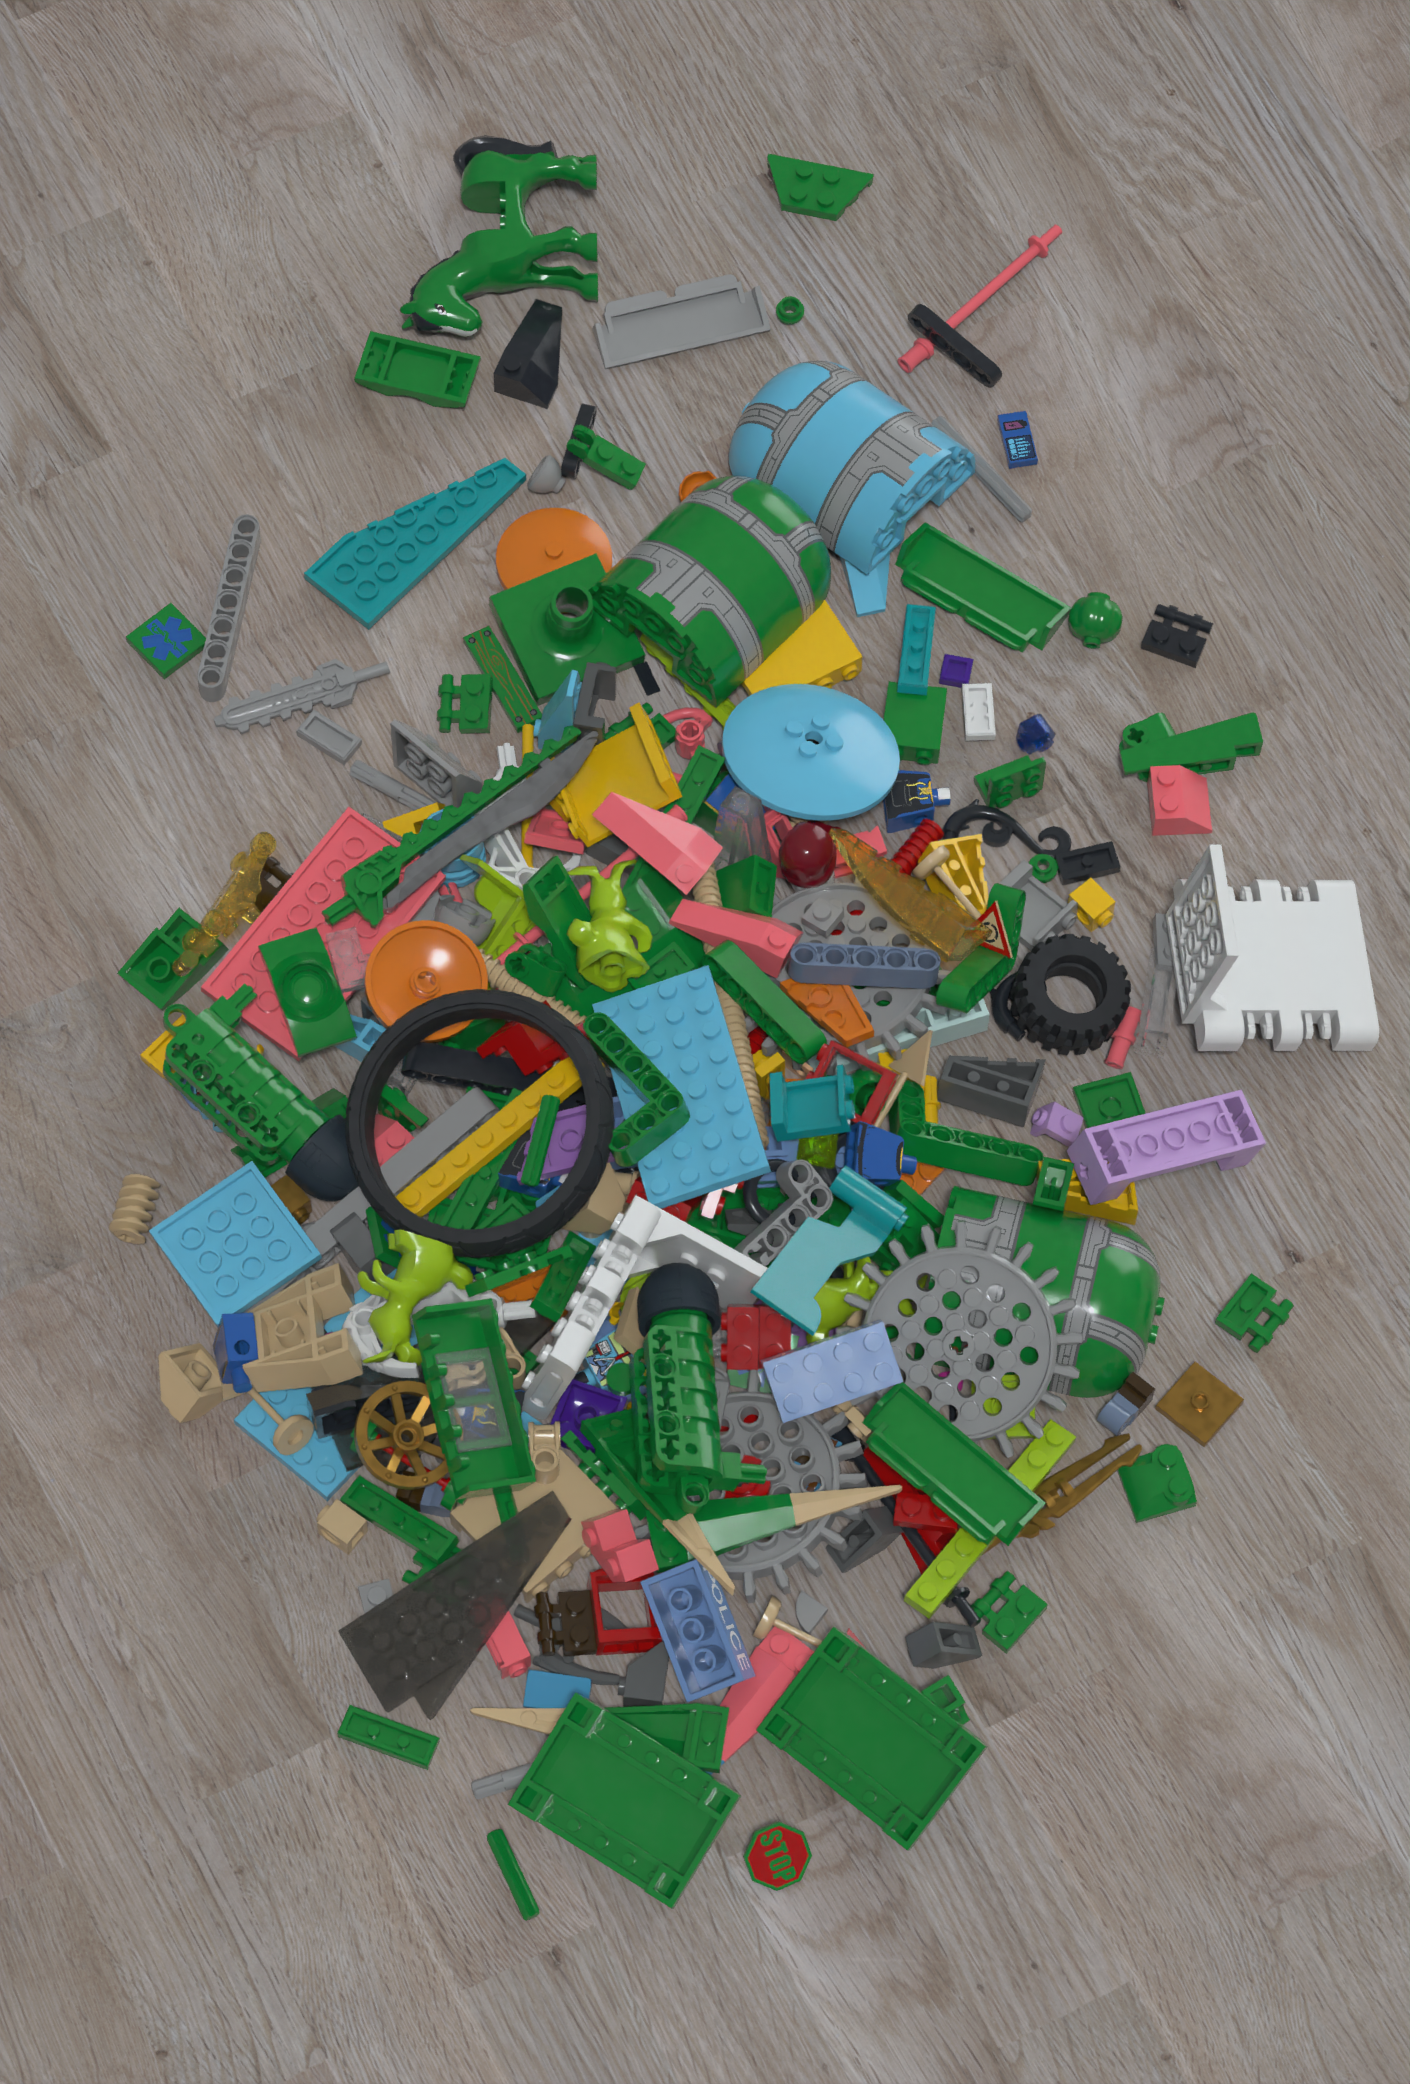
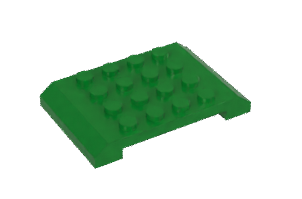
[756,1627,988,1851]
[508,1692,741,1909]

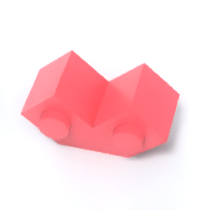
[581,1509,659,1582]

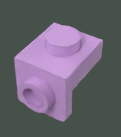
[1030,1102,1083,1147]

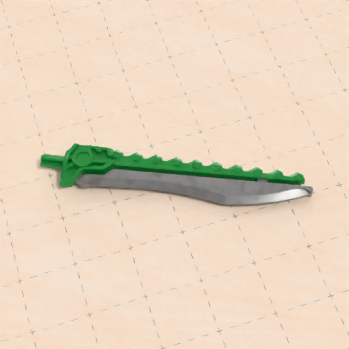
[322,725,598,928]

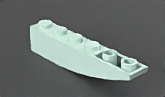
[808,998,990,1075]

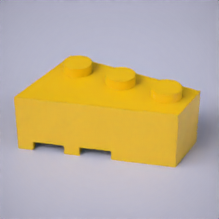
[918,834,989,937]
[1036,1159,1138,1225]

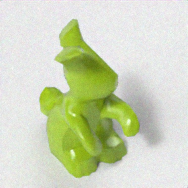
[566,859,652,992]
[357,1230,473,1366]
[806,1257,928,1344]

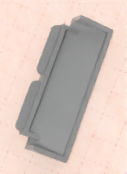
[592,274,771,369]

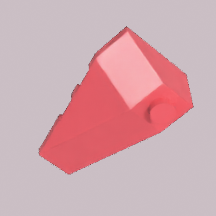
[592,792,723,895]
[669,899,803,979]

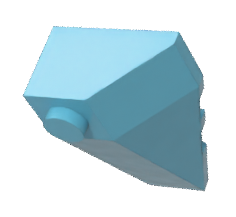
[839,554,890,617]
[533,670,582,753]

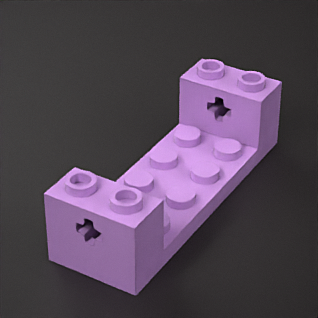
[1067,1090,1266,1205]

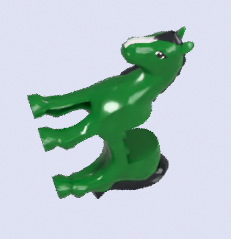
[400,135,598,337]

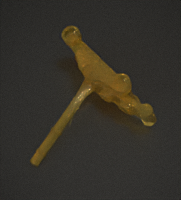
[172,832,276,976]

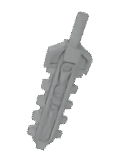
[214,659,390,735]

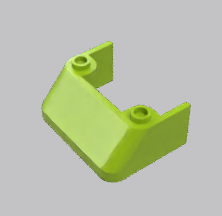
[459,854,536,990]

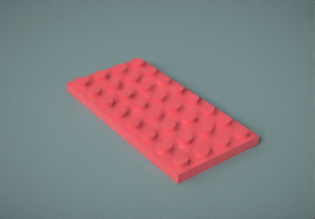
[201,807,446,1061]

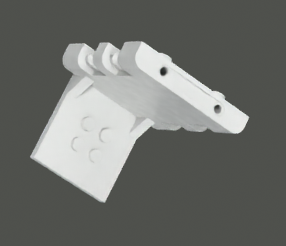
[1165,845,1379,1051]
[521,1195,768,1420]

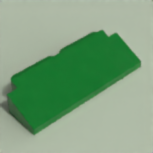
[895,522,1071,653]
[862,1382,1046,1546]

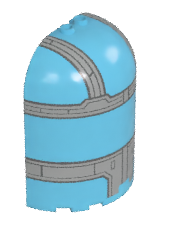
[728,361,976,574]

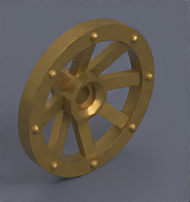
[354,1381,463,1490]

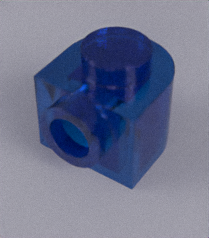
[1016,714,1056,755]

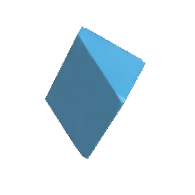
[523,1670,592,1708]

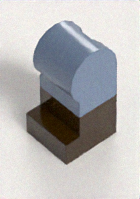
[1097,1372,1155,1436]
[396,1470,450,1517]

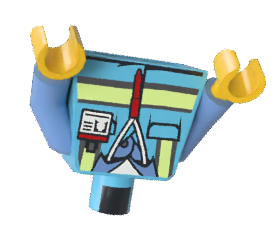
[573,1302,647,1402]

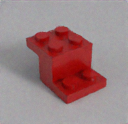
[476,1000,589,1076]

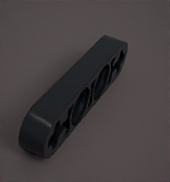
[908,304,1002,388]

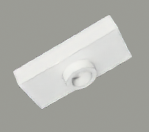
[962,683,996,741]

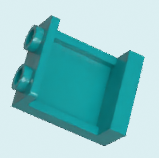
[770,1064,855,1142]

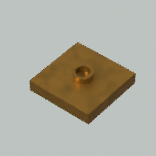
[1155,1361,1244,1447]

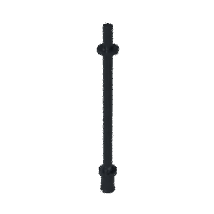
[831,1426,981,1628]

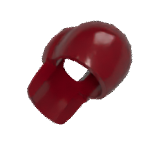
[779,820,843,889]

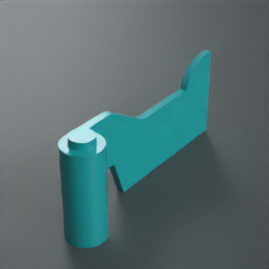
[750,1165,909,1336]

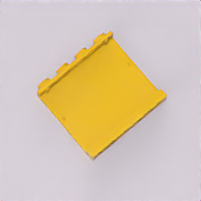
[550,702,682,848]

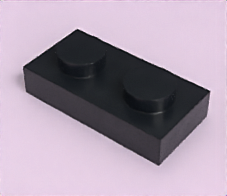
[1054,841,1121,885]

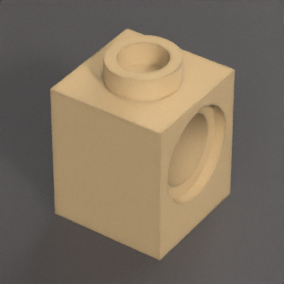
[317,1499,368,1555]

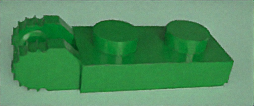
[566,425,646,490]

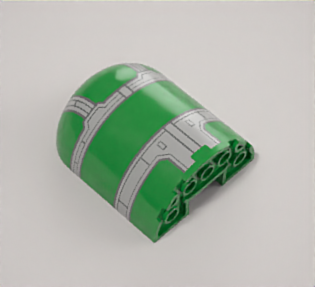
[588,476,831,708]
[914,1186,1165,1398]

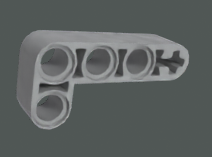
[734,1160,833,1267]

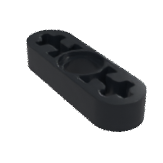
[561,403,597,479]

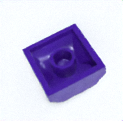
[550,1379,628,1454]

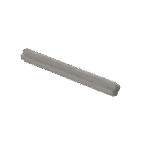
[931,416,1032,522]

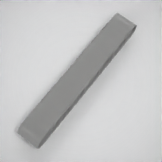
[198,514,261,702]

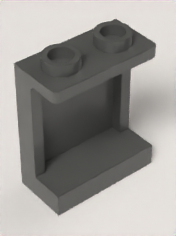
[573,662,616,746]

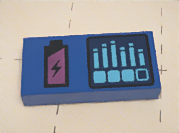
[997,411,1038,469]

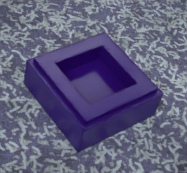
[939,654,974,688]

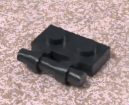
[1141,604,1213,668]

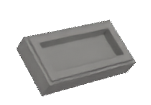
[296,710,362,766]

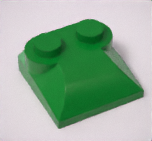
[1117,1444,1197,1523]

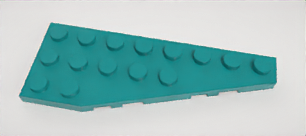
[304,458,526,630]

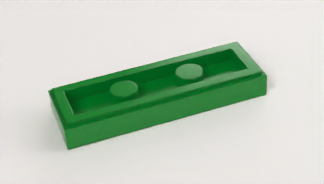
[337,1705,440,1770]

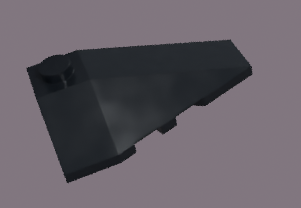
[493,299,562,409]
[306,1385,431,1439]

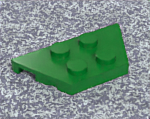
[767,154,874,221]

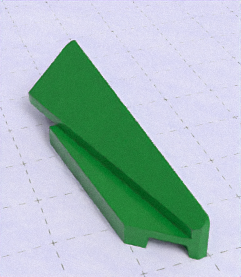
[1120,712,1263,782]

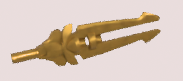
[983,1433,1142,1554]

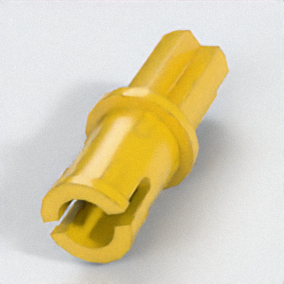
[919,1075,941,1124]

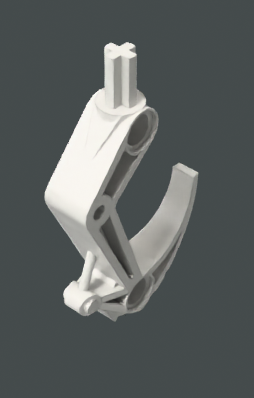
[474,743,582,891]
[342,1279,537,1378]

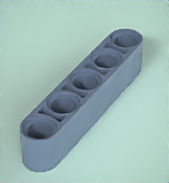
[788,942,941,989]

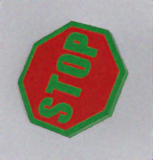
[743,1821,812,1891]

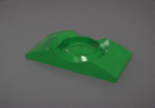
[354,331,481,408]
[522,855,592,989]
[258,927,357,1058]

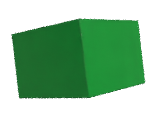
[1033,1157,1074,1211]

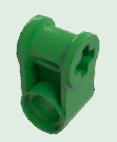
[1119,712,1176,753]
[505,943,567,997]

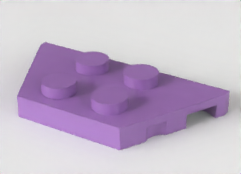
[517,1105,628,1185]

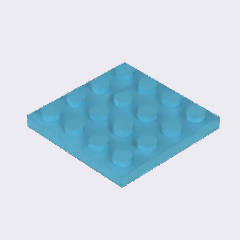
[149,1161,322,1327]

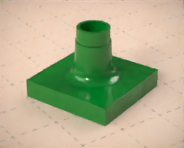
[488,553,646,706]

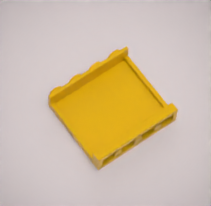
[741,600,863,696]

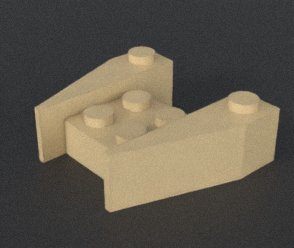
[242,1263,363,1392]

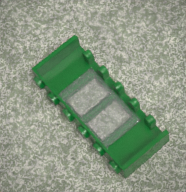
[412,1298,536,1499]

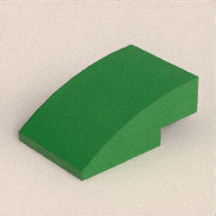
[117,907,229,1011]

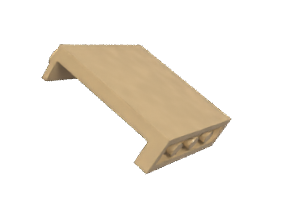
[450,1446,618,1603]

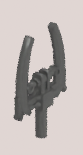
[514,1590,628,1685]

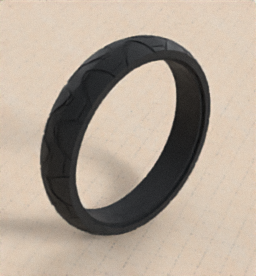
[345,989,614,1258]

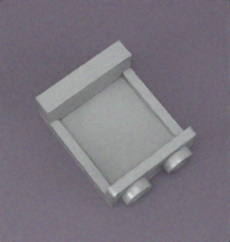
[988,860,1078,951]

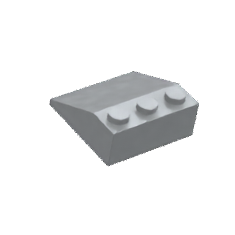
[390,719,482,808]

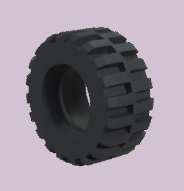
[1010,934,1131,1055]

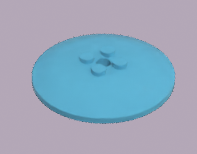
[721,684,900,821]

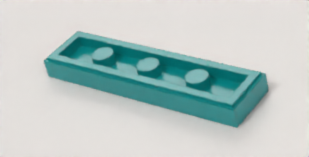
[897,604,936,695]

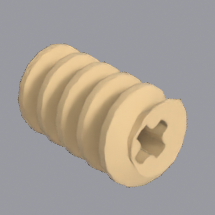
[109,1174,160,1245]

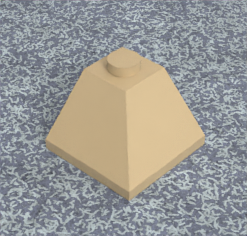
[561,1162,625,1234]
[158,1343,223,1423]

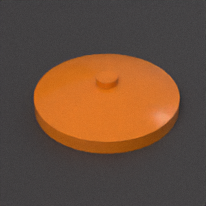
[496,508,612,614]
[364,920,488,1043]

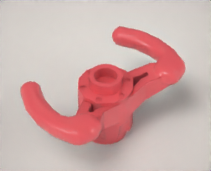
[663,707,713,784]

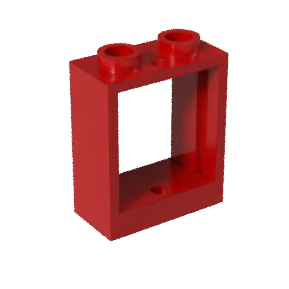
[805,1040,900,1126]
[587,1568,662,1656]

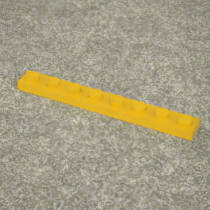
[395,1056,605,1218]

